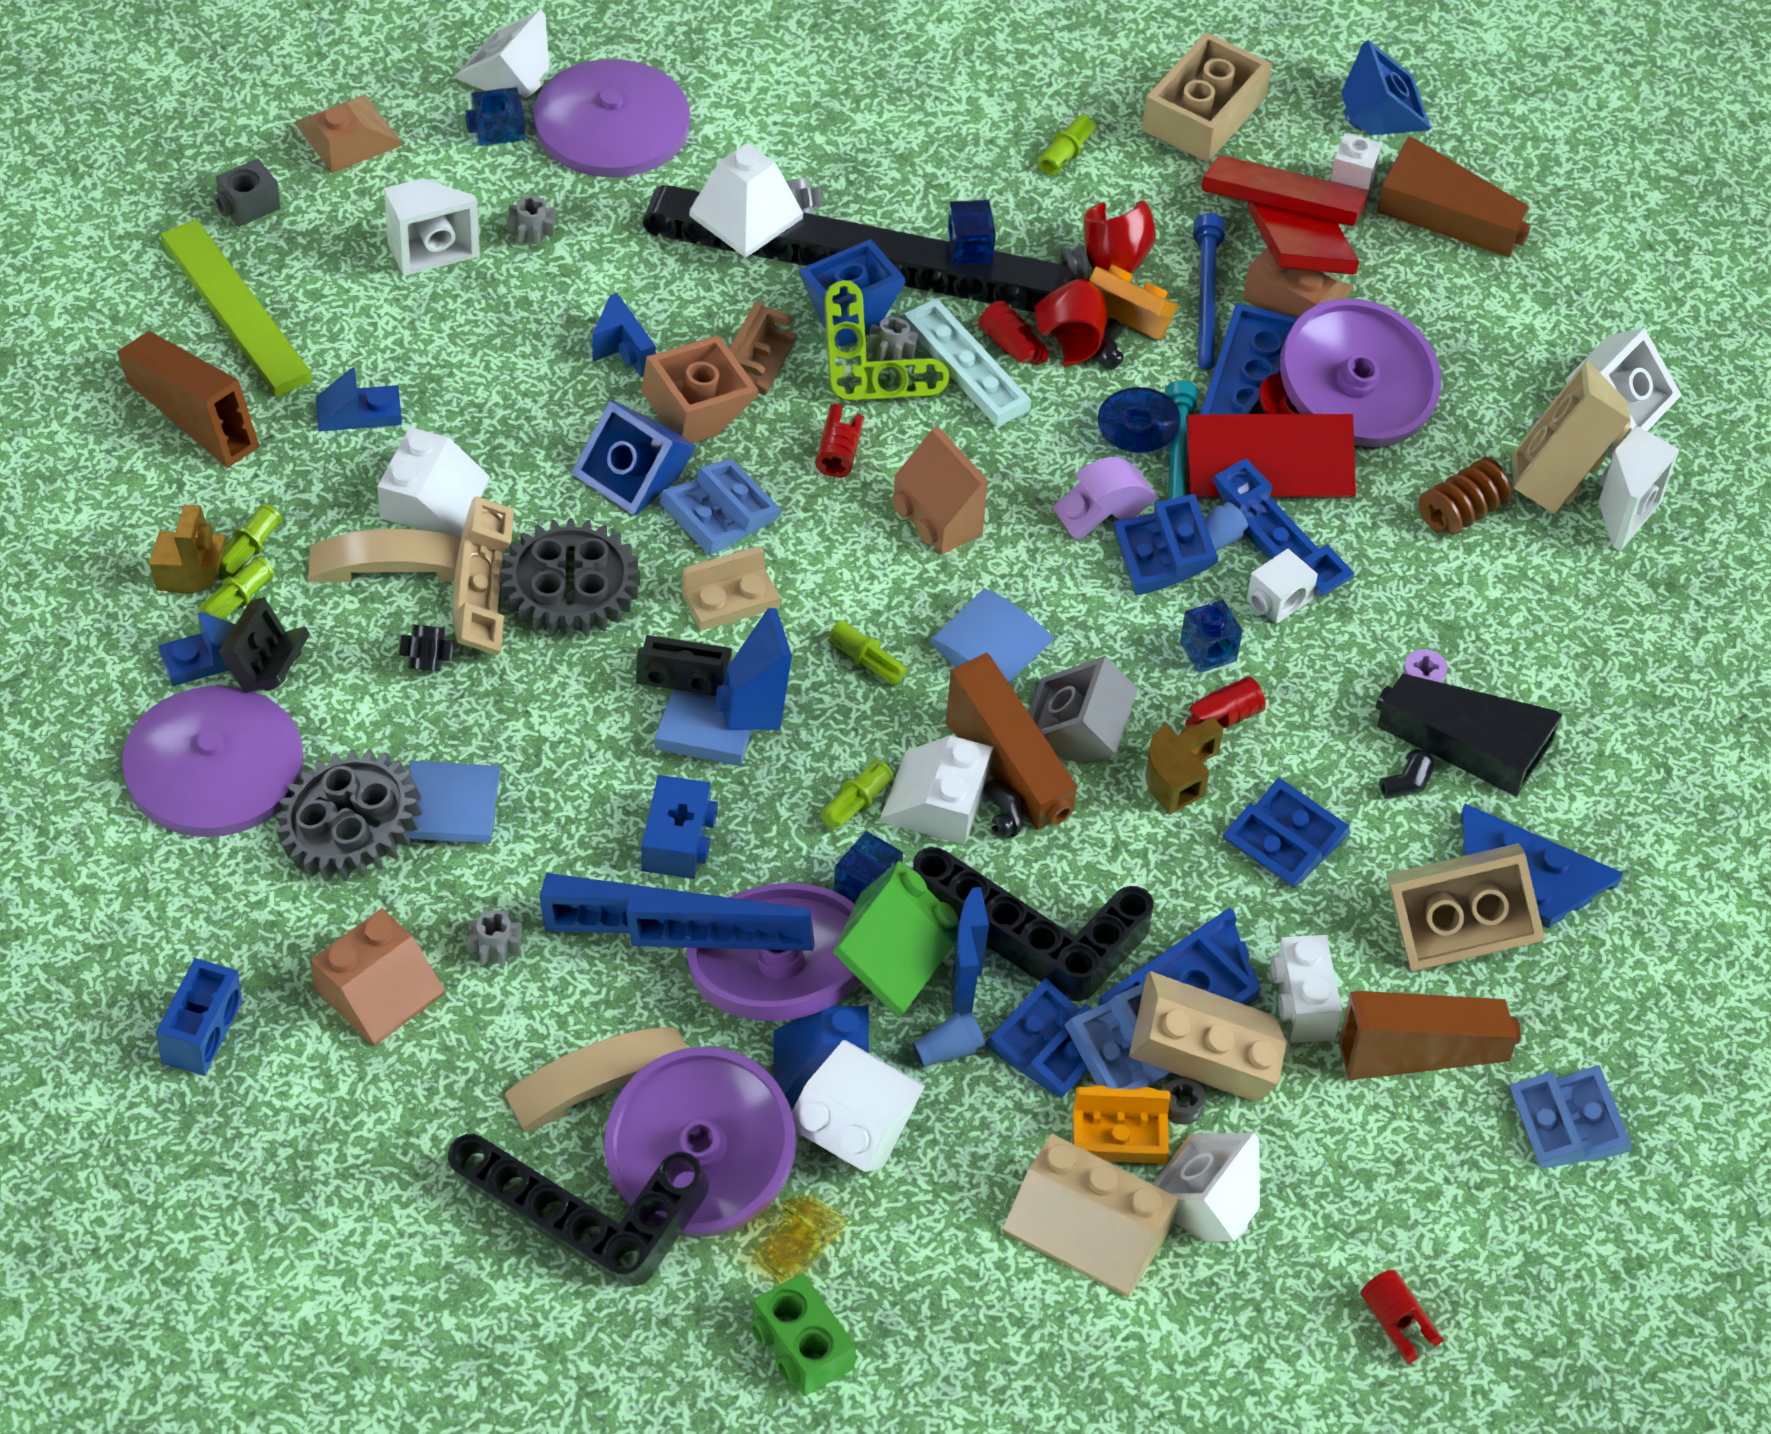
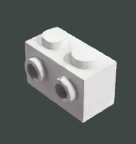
[1271,935,1342,1043]

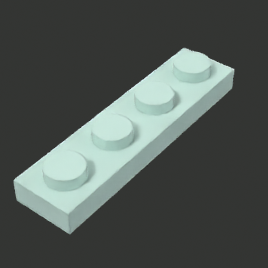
[903,298,1031,427]

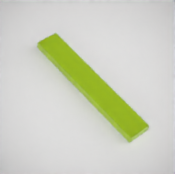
[161,219,312,397]

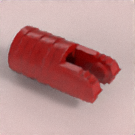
[978,301,1049,366]
[815,403,864,478]
[1185,676,1266,728]
[1360,1269,1445,1365]

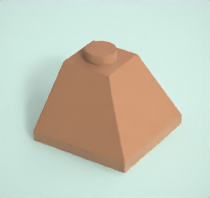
[295,95,402,173]

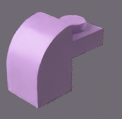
[1052,457,1158,540]

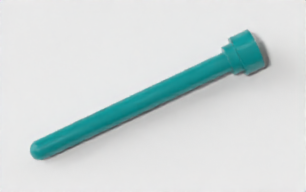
[1164,380,1198,499]

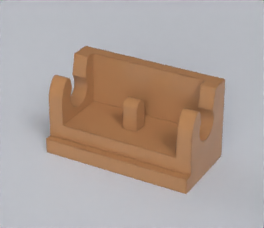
[729,301,796,395]

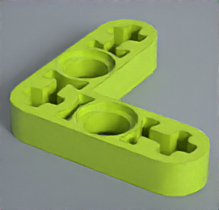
[824,280,949,400]

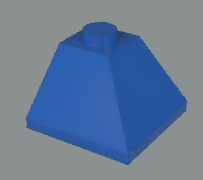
[1341,40,1431,135]
[799,239,905,347]
[571,400,696,515]
[716,608,792,730]
[773,1006,869,1110]

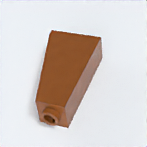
[1377,136,1531,257]
[117,331,260,468]
[946,652,1077,830]
[1338,991,1521,1080]

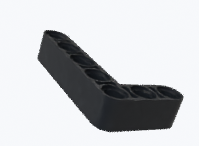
[913,847,1154,1002]
[448,1134,709,1287]

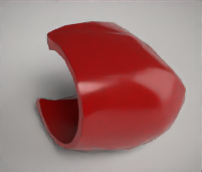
[1083,200,1156,274]
[1034,278,1107,367]

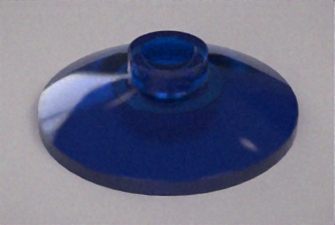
[1098,387,1180,453]

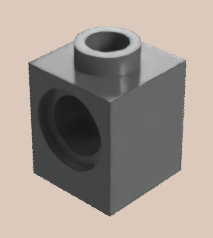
[214,158,281,227]

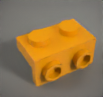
[1089,264,1179,340]
[1072,1085,1170,1164]

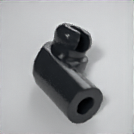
[1093,318,1124,370]
[1379,749,1434,799]
[984,778,1023,839]

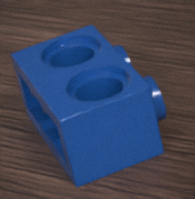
[156,958,243,1076]

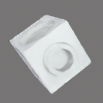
[1331,133,1382,190]
[1247,549,1318,624]

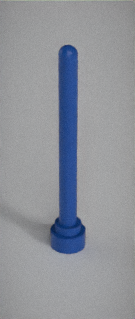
[1193,213,1225,370]

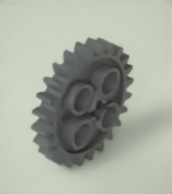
[500,518,640,638]
[275,749,423,881]

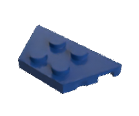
[1460,804,1623,928]
[1098,907,1261,1006]

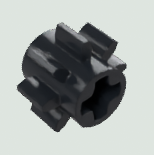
[399,624,454,671]

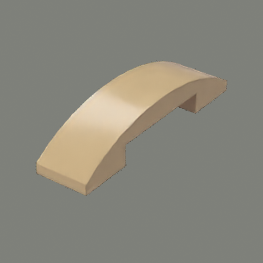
[452,496,514,655]
[308,529,461,582]
[505,1027,688,1133]

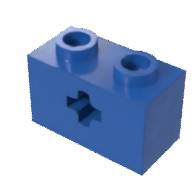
[641,775,718,879]

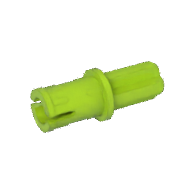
[1037,114,1096,176]
[218,503,282,577]
[198,556,274,620]
[828,620,907,686]
[820,759,894,830]

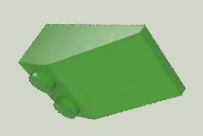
[832,861,959,1018]

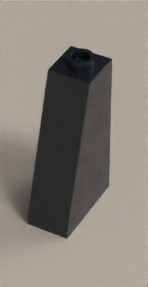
[1376,673,1562,797]

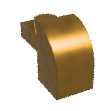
[149,505,227,594]
[1145,717,1224,815]

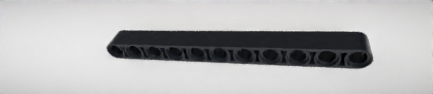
[642,185,1075,313]

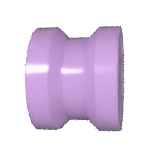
[1403,649,1448,683]

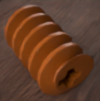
[1419,456,1512,535]

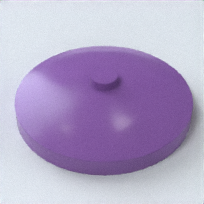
[534,59,690,177]
[1280,298,1441,447]
[122,686,304,837]
[687,883,861,1021]
[605,1047,796,1237]

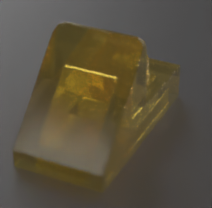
[753,1194,849,1283]

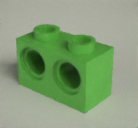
[750,1272,856,1396]

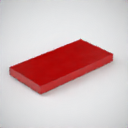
[1201,155,1370,227]
[1246,202,1359,275]
[1186,414,1356,499]

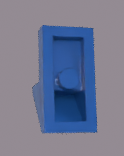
[592,293,656,377]
[316,367,402,432]
[158,612,235,687]

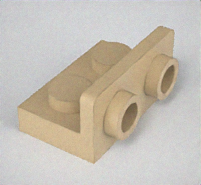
[682,546,781,631]

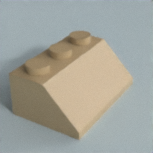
[1511,360,1631,514]
[1386,843,1545,972]
[1129,971,1287,1101]
[1002,1134,1179,1298]

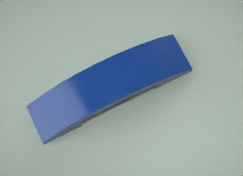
[1213,458,1355,597]

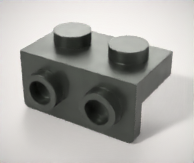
[219,597,310,693]
[636,635,732,696]

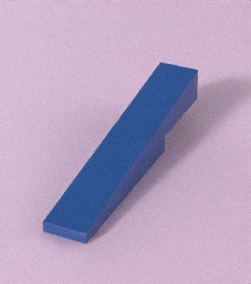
[539,873,815,951]

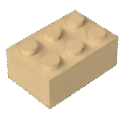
[1142,32,1272,163]

